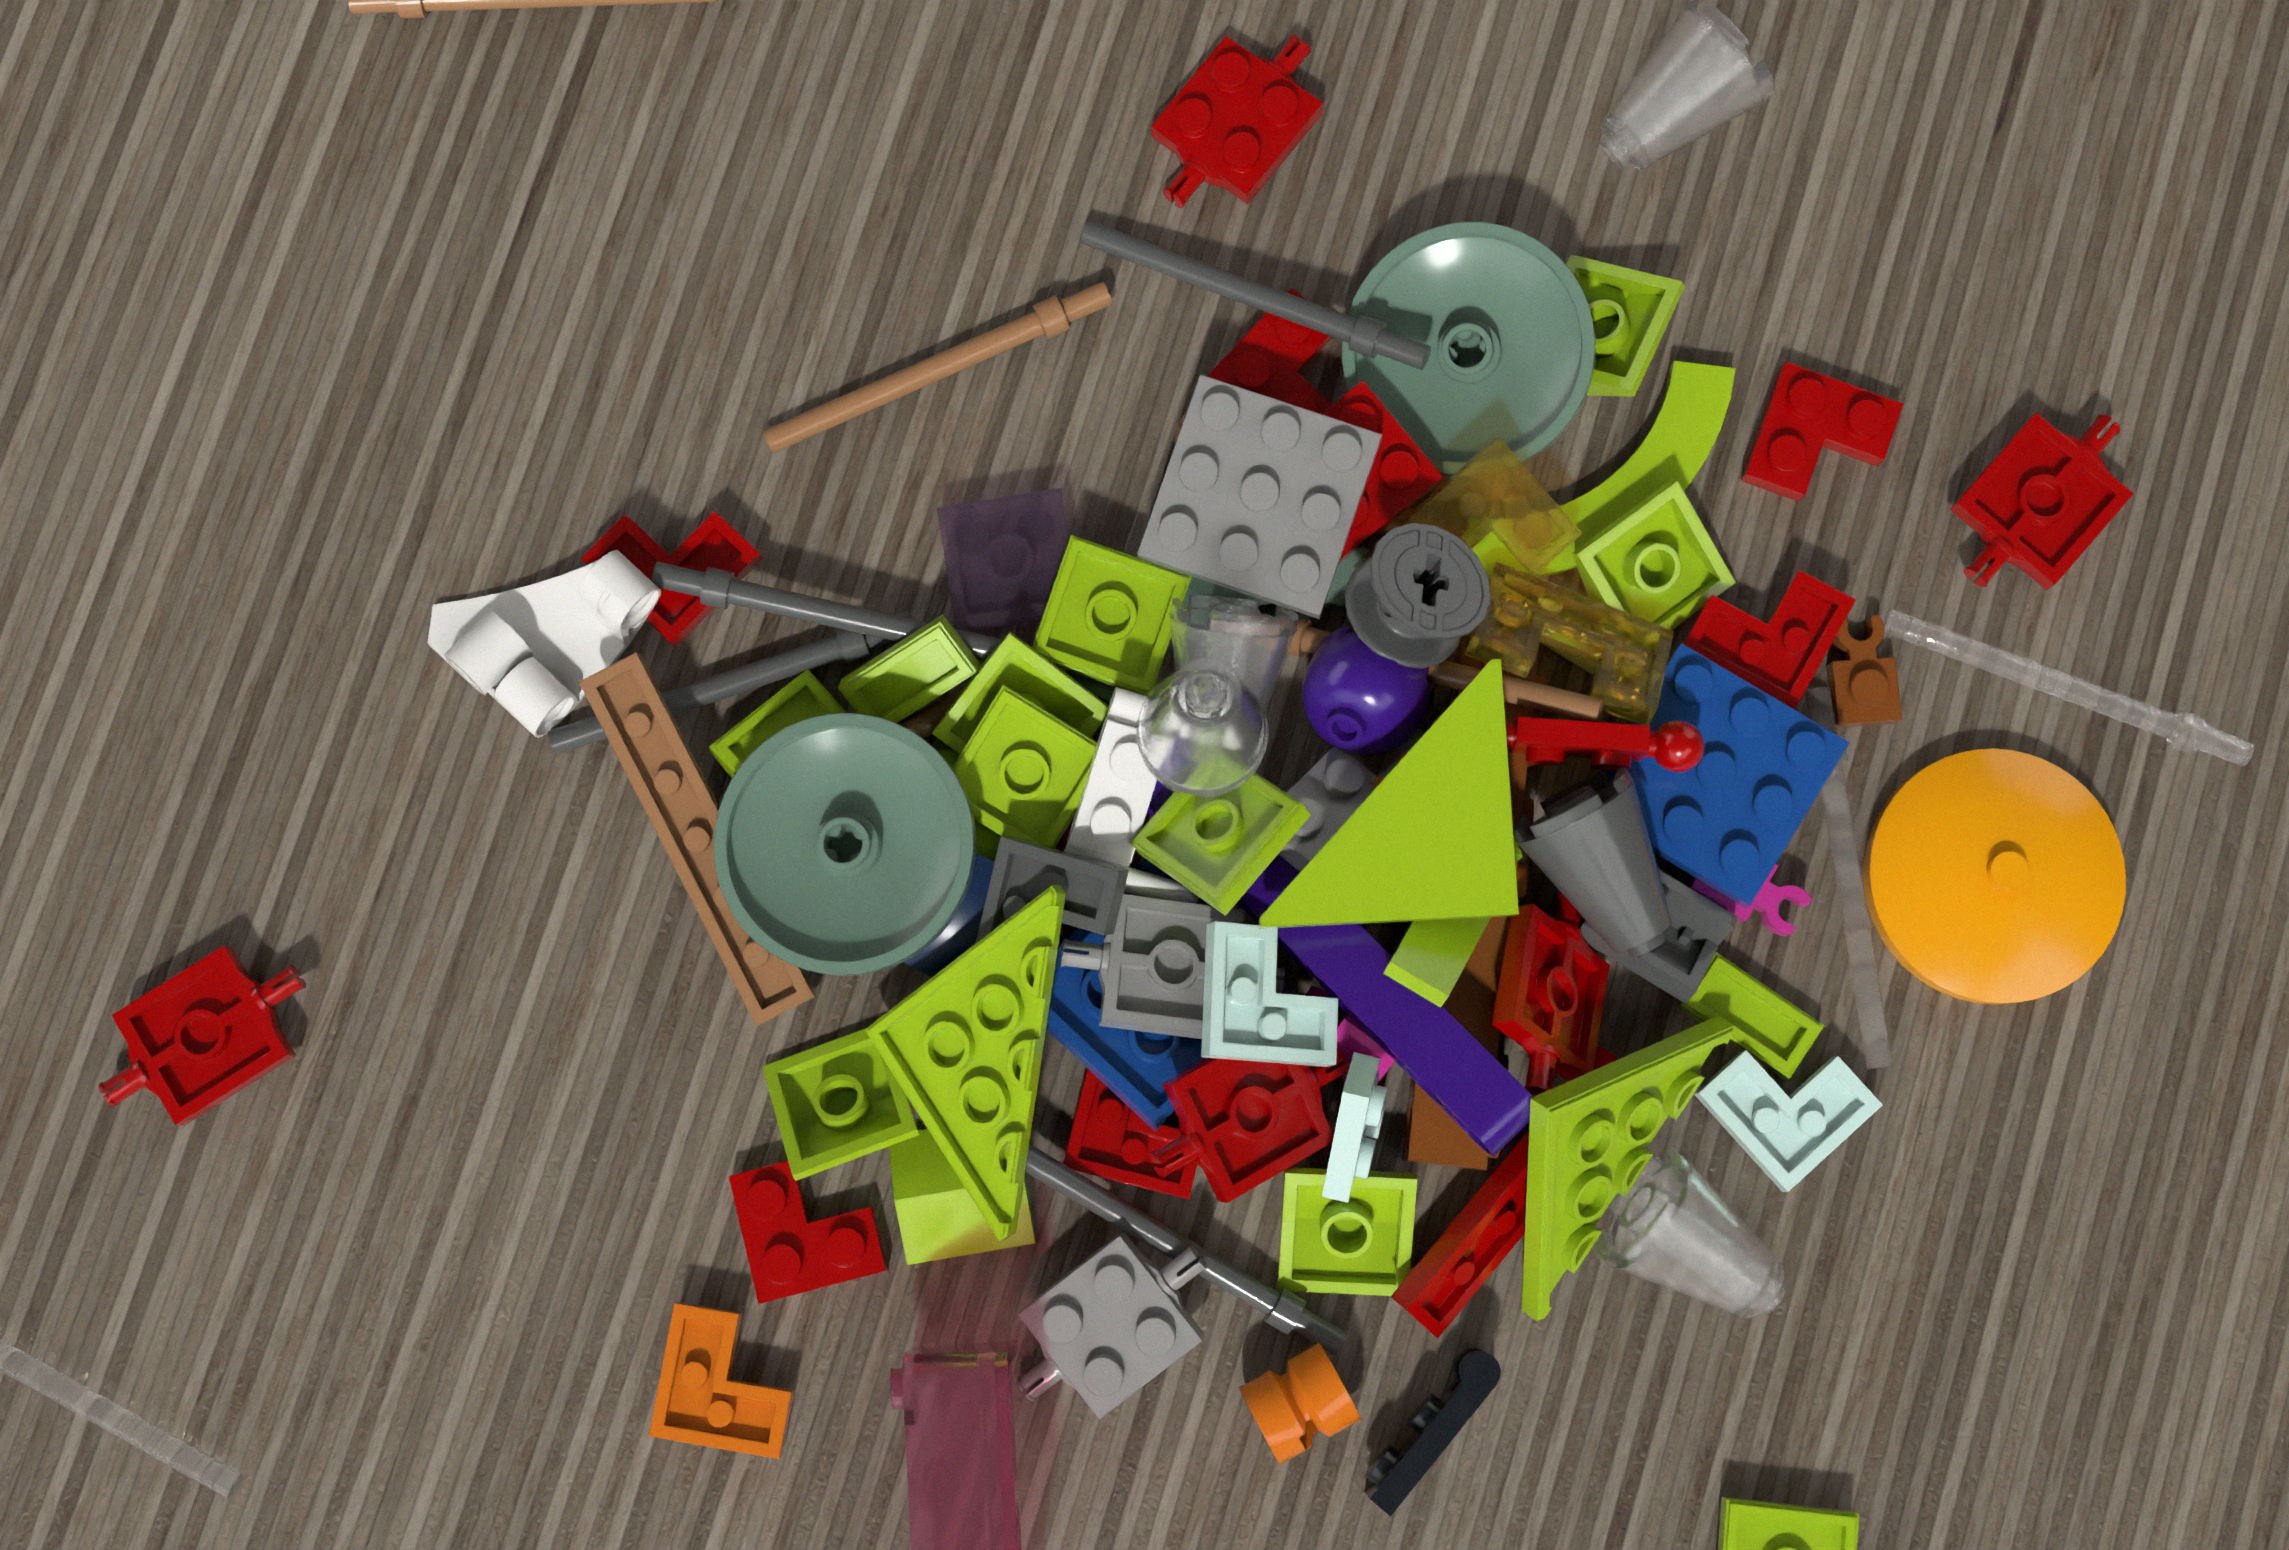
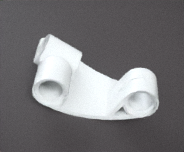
[427,550,661,738]

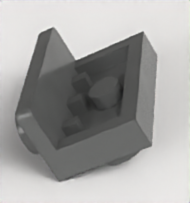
[1579,866,1737,1004]

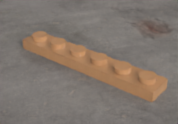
[579,652,817,1027]

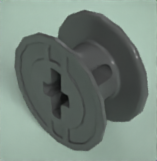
[1345,523,1491,669]

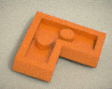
[649,1302,795,1459]

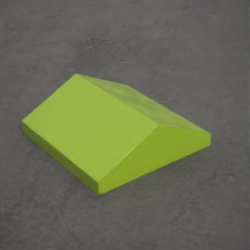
[1566,254,1685,397]
[1572,479,1736,656]
[932,631,1109,754]
[762,1028,920,1181]
[889,1129,1036,1265]
[1277,1167,1418,1296]

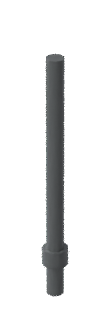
[1081,220,1431,370]
[652,561,1031,661]
[548,611,912,755]
[1025,1144,1348,1356]

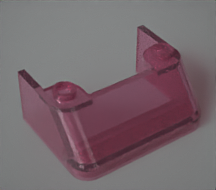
[890,1340,1022,1550]

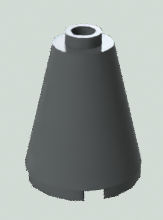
[1513,766,1672,957]

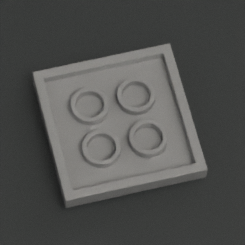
[1137,375,1382,619]

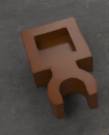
[1826,615,1902,728]

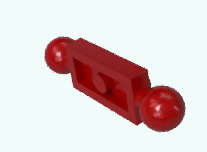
[1505,717,1705,772]

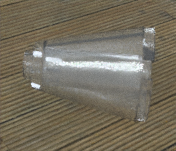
[1599,0,1776,171]
[1169,594,1298,764]
[1136,658,1269,797]
[1597,1149,1786,1319]

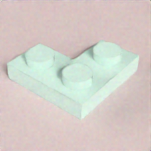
[1201,921,1338,1067]
[1694,1050,1883,1192]
[1322,1052,1387,1203]

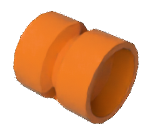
[1238,1343,1361,1465]

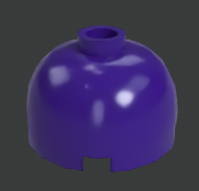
[1302,627,1434,757]

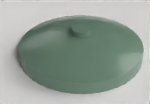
[1342,222,1596,477]
[713,713,977,976]

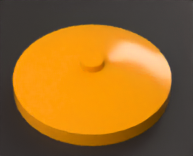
[1863,748,2126,1005]

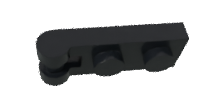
[1364,1348,1501,1517]

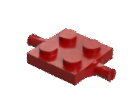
[1151,35,1323,208]
[1950,412,2134,591]
[1492,892,1610,1097]
[98,945,306,1126]
[1149,1048,1350,1203]

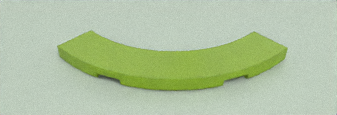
[1464,360,1736,584]

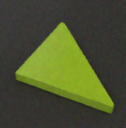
[1259,659,1519,929]
[865,884,1066,1242]
[1522,1016,1734,1321]

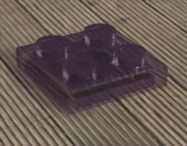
[937,488,1069,632]

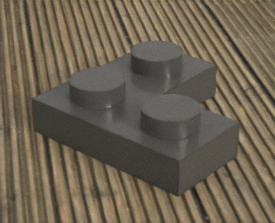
[976,836,1129,943]

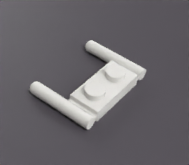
[1064,687,1250,904]

